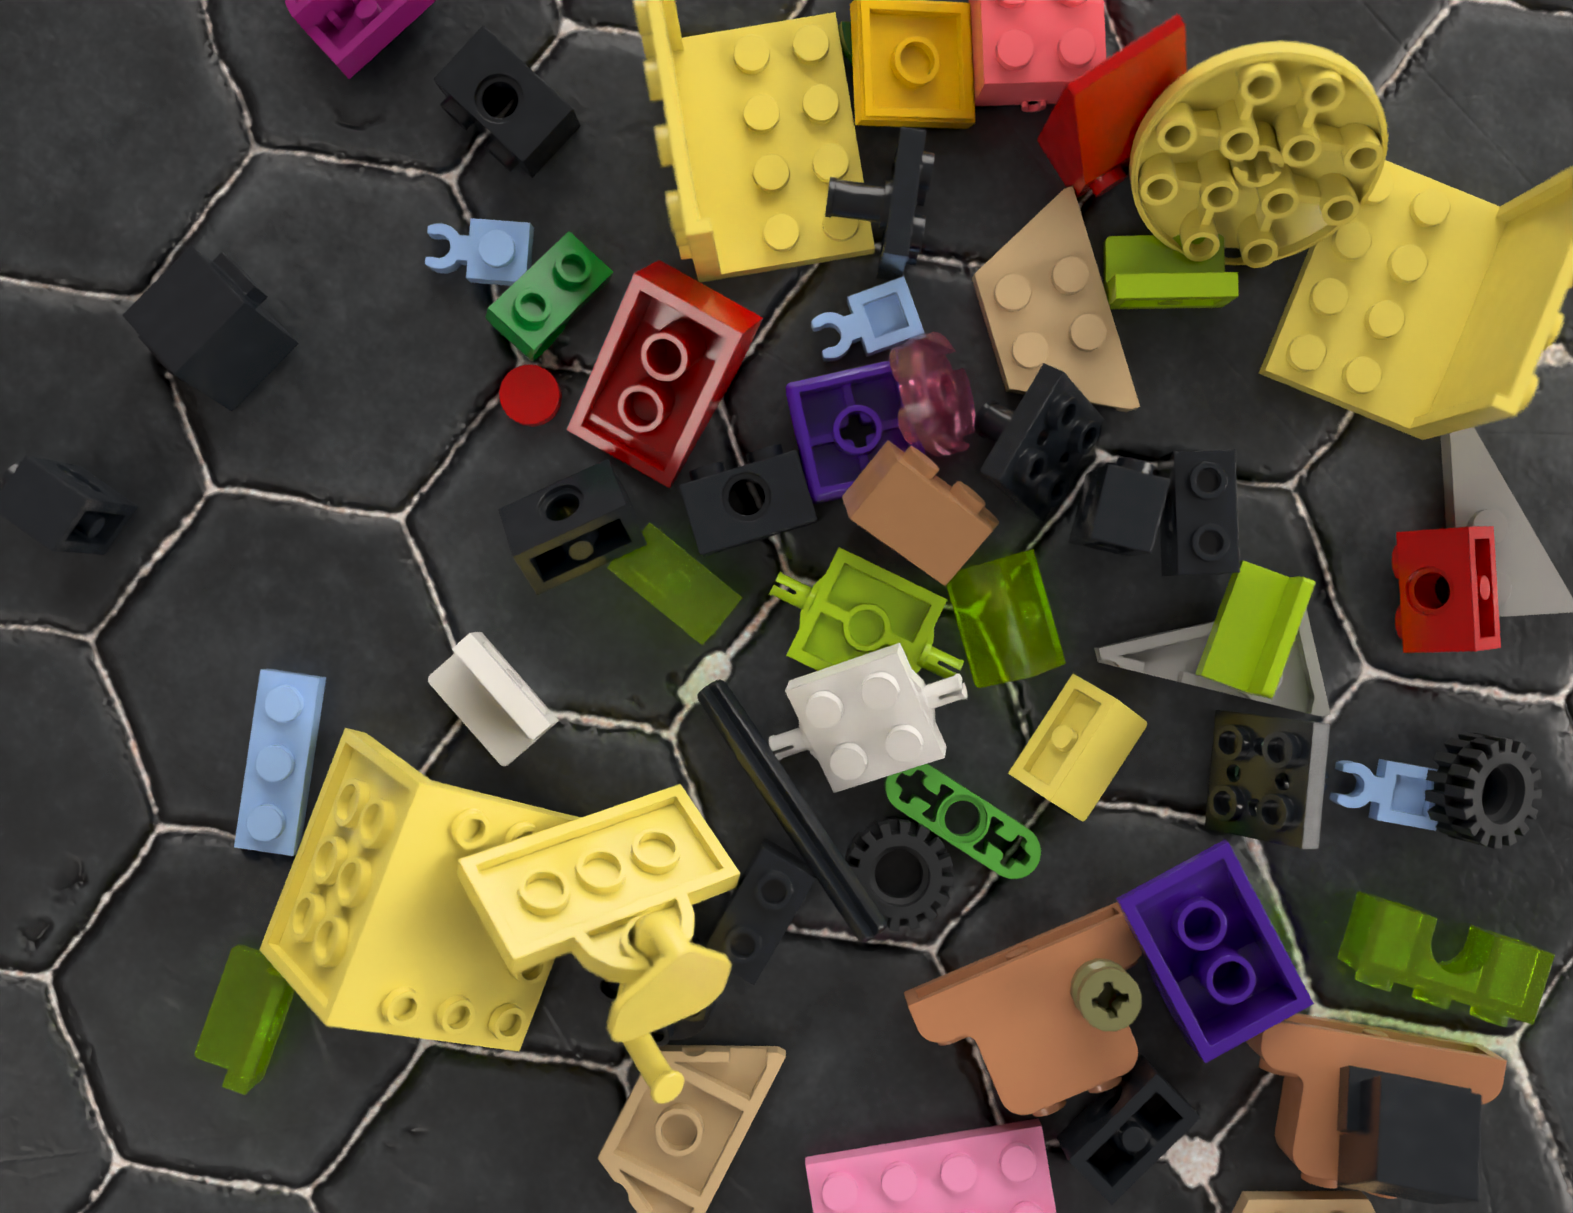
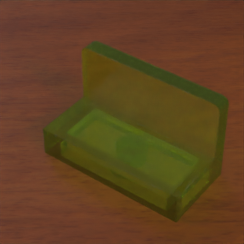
[607,522,743,645]
[946,549,1066,688]
[195,944,295,1095]

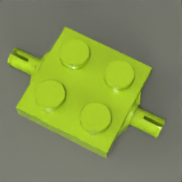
[769,547,964,679]

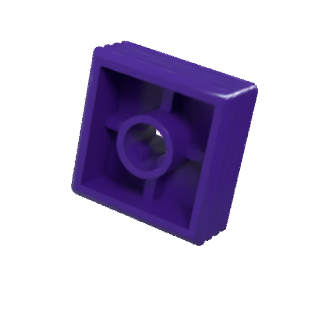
[786,358,926,504]

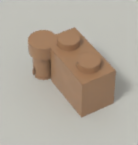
[842,440,999,586]

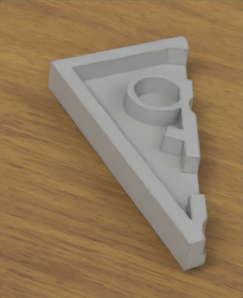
[1440,427,1573,617]
[1095,608,1331,717]

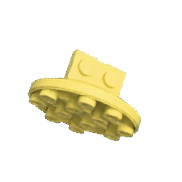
[1129,41,1388,268]

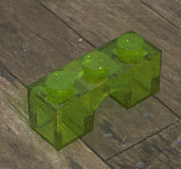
[1338,890,1555,1027]

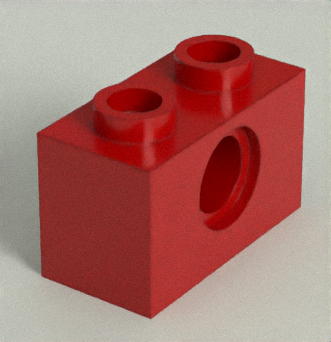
[1392,526,1501,653]

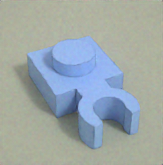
[425,218,534,286]
[811,276,924,362]
[1329,759,1438,831]

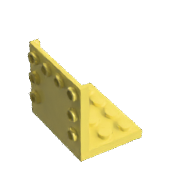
[634,0,875,283]
[1259,160,1573,440]
[259,728,580,1052]

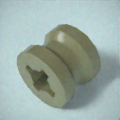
[1070,958,1142,1032]

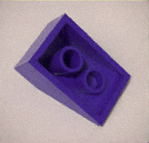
[1116,839,1314,1063]

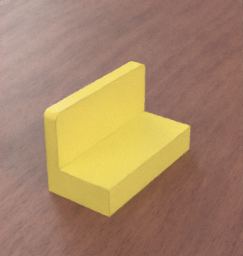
[1008,674,1147,821]

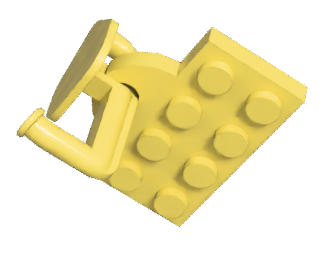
[457,784,740,1104]

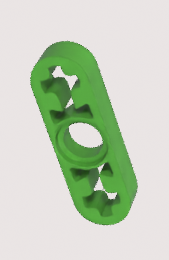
[884,763,1041,879]

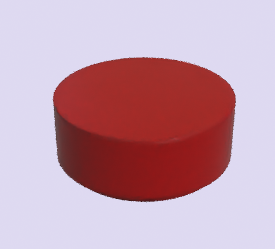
[499,364,562,427]

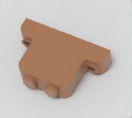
[904,902,1142,1117]
[1247,1013,1507,1199]

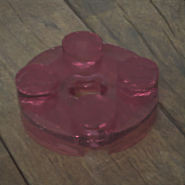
[889,332,975,457]

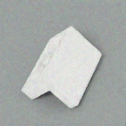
[428,632,559,766]

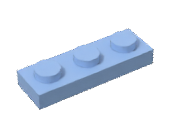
[234,669,326,856]

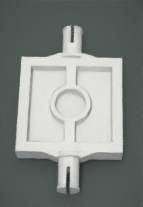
[769,643,968,793]

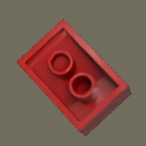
[1037,14,1187,198]
[567,260,763,488]

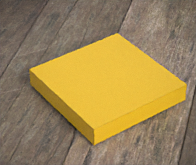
[850,0,975,129]

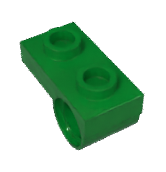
[485,231,613,361]

